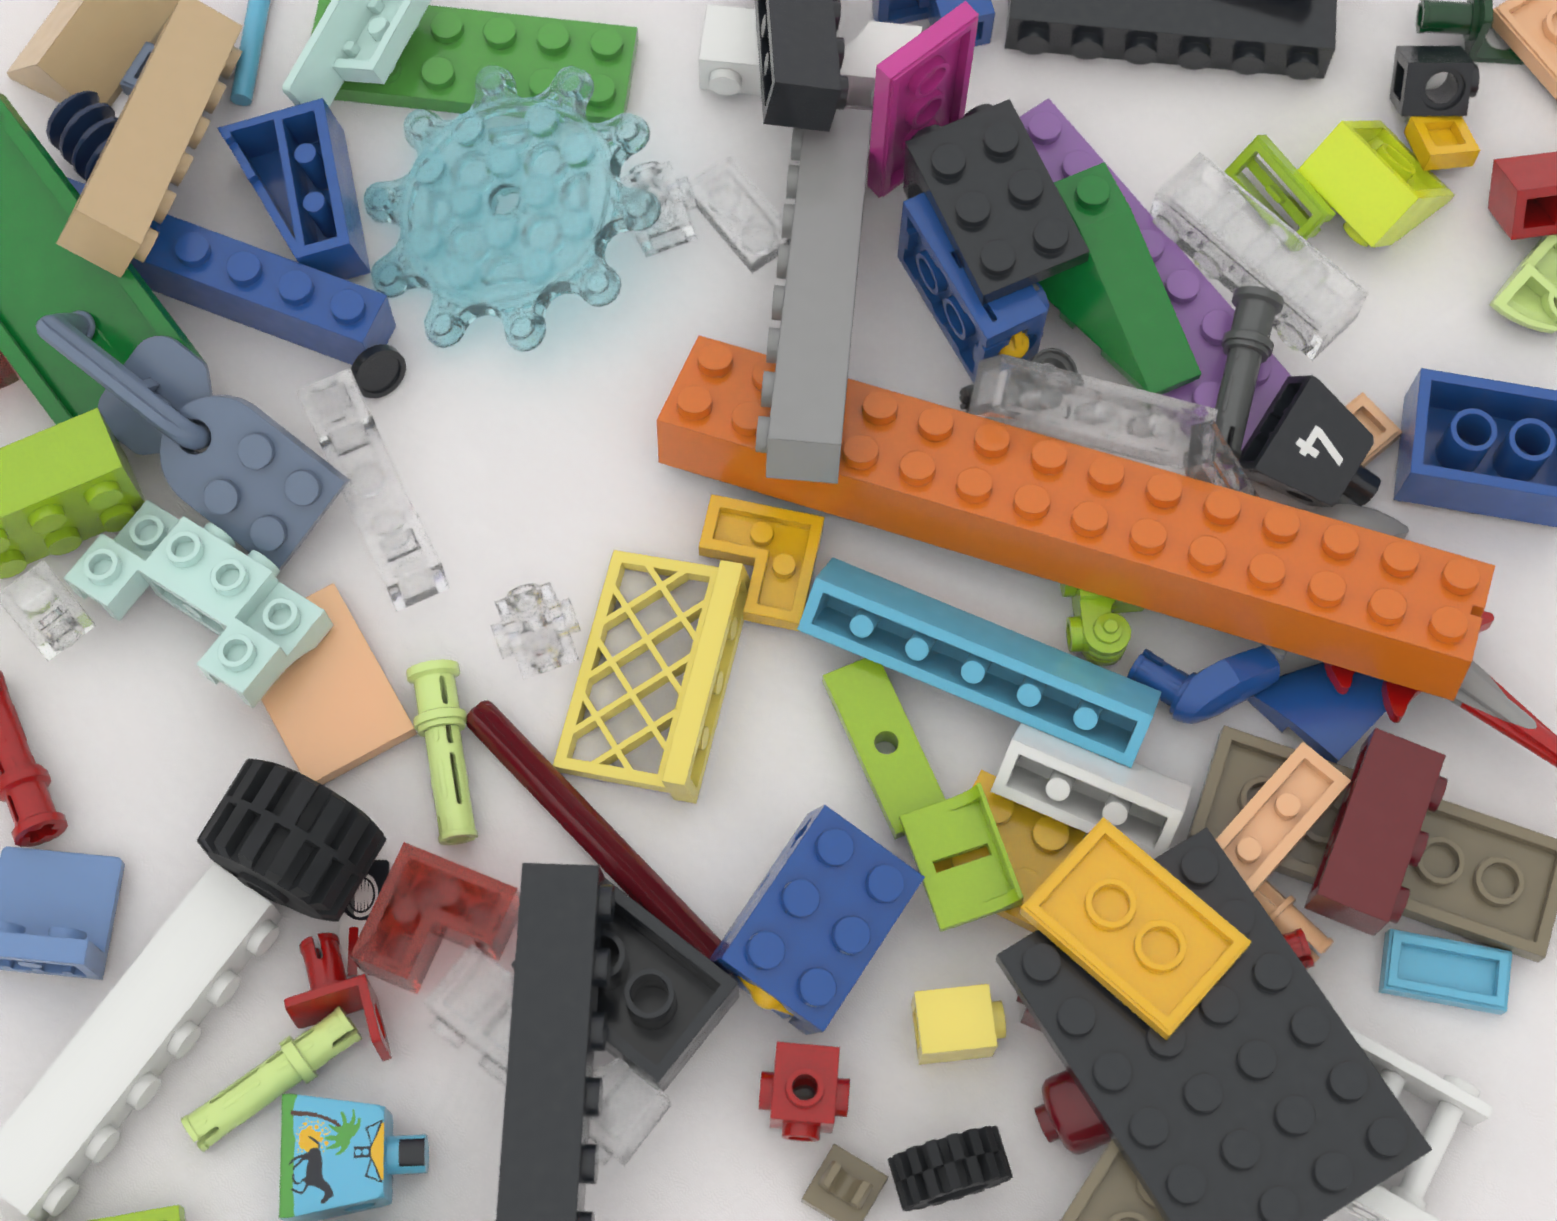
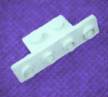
[282,0,431,107]

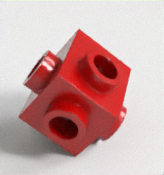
[758,1042,850,1142]

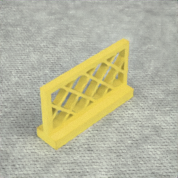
[553,550,750,804]

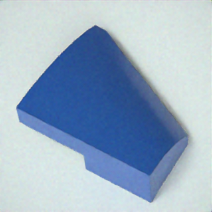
[1247,662,1386,763]

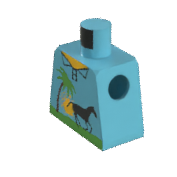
[279,1094,429,1221]

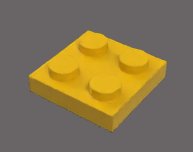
[934,769,1086,932]

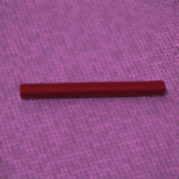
[466,700,721,959]

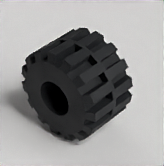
[197,758,387,922]

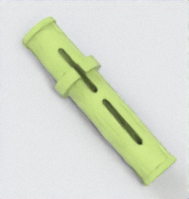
[181,1006,363,1152]

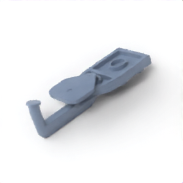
[35,310,350,571]

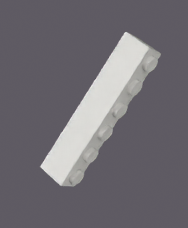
[0,862,283,1221]

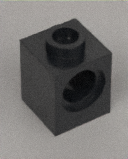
[1389,46,1479,116]

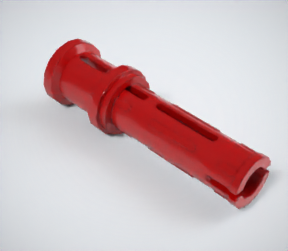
[0,671,68,847]

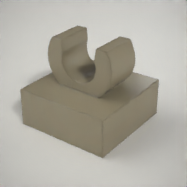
[801,1143,889,1221]

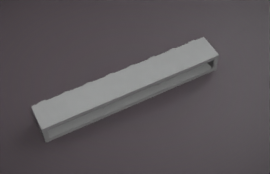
[755,108,872,484]

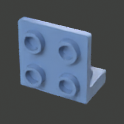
[0,846,125,980]

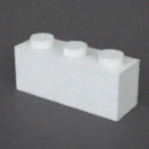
[990,723,1192,859]

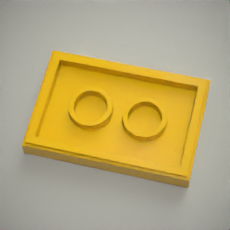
[1019,817,1251,1041]

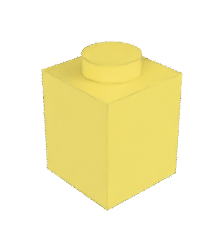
[911,984,1006,1065]

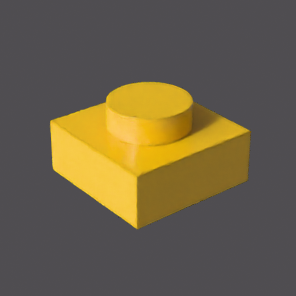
[1403,116,1480,171]

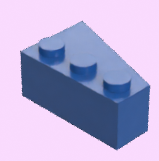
[217,98,371,280]

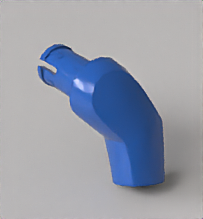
[1127,645,1280,724]

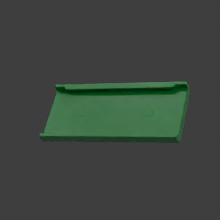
[0,93,207,442]

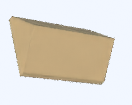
[6,0,179,106]

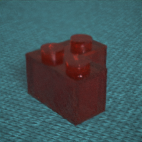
[350,842,520,994]

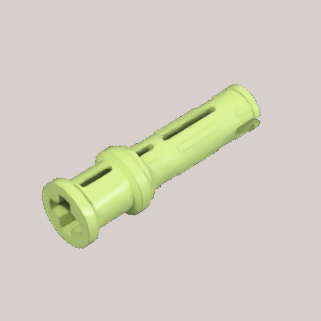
[406,659,478,845]

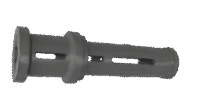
[1204,286,1284,461]

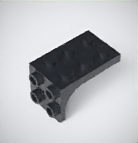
[903,99,1090,305]

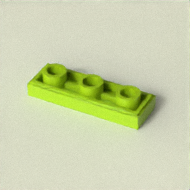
[822,658,946,839]

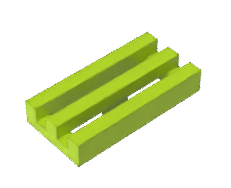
[1221,135,1336,254]

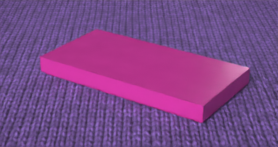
[867,1,979,198]

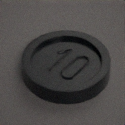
[350,344,406,398]

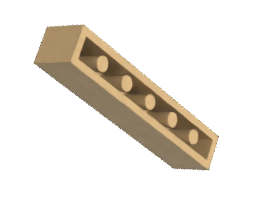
[56,0,243,278]

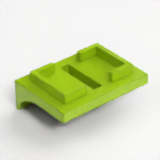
[899,783,1023,932]

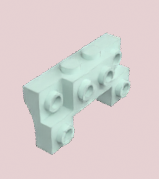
[64,500,334,708]

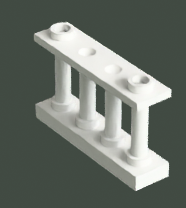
[1343,1025,1494,1221]

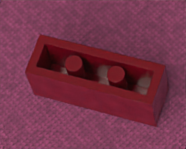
[1304,728,1448,936]

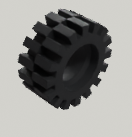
[888,1126,1013,1211]

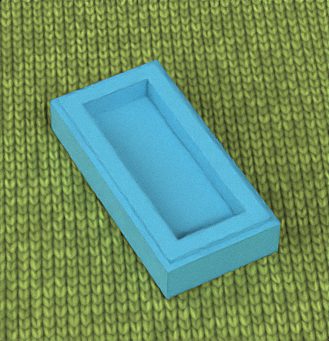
[1379,929,1512,1015]

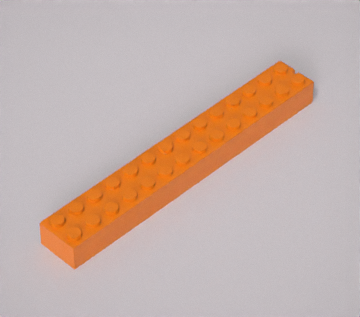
[657,335,1495,701]

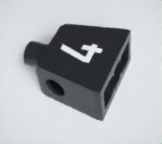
[1231,375,1381,507]

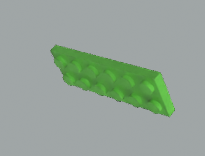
[311,0,638,131]

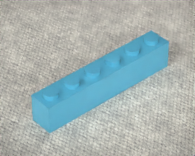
[797,557,1161,768]

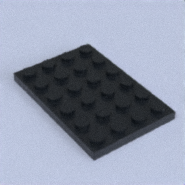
[996,827,1432,1221]

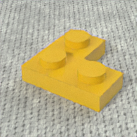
[699,494,825,632]

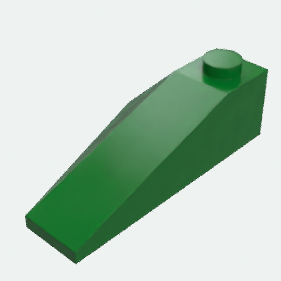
[1038,162,1201,400]

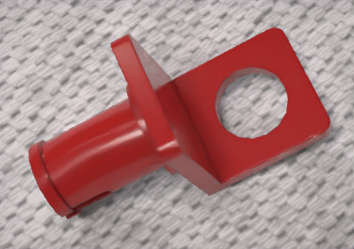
[284,933,392,1061]

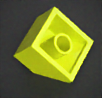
[1298,120,1455,248]

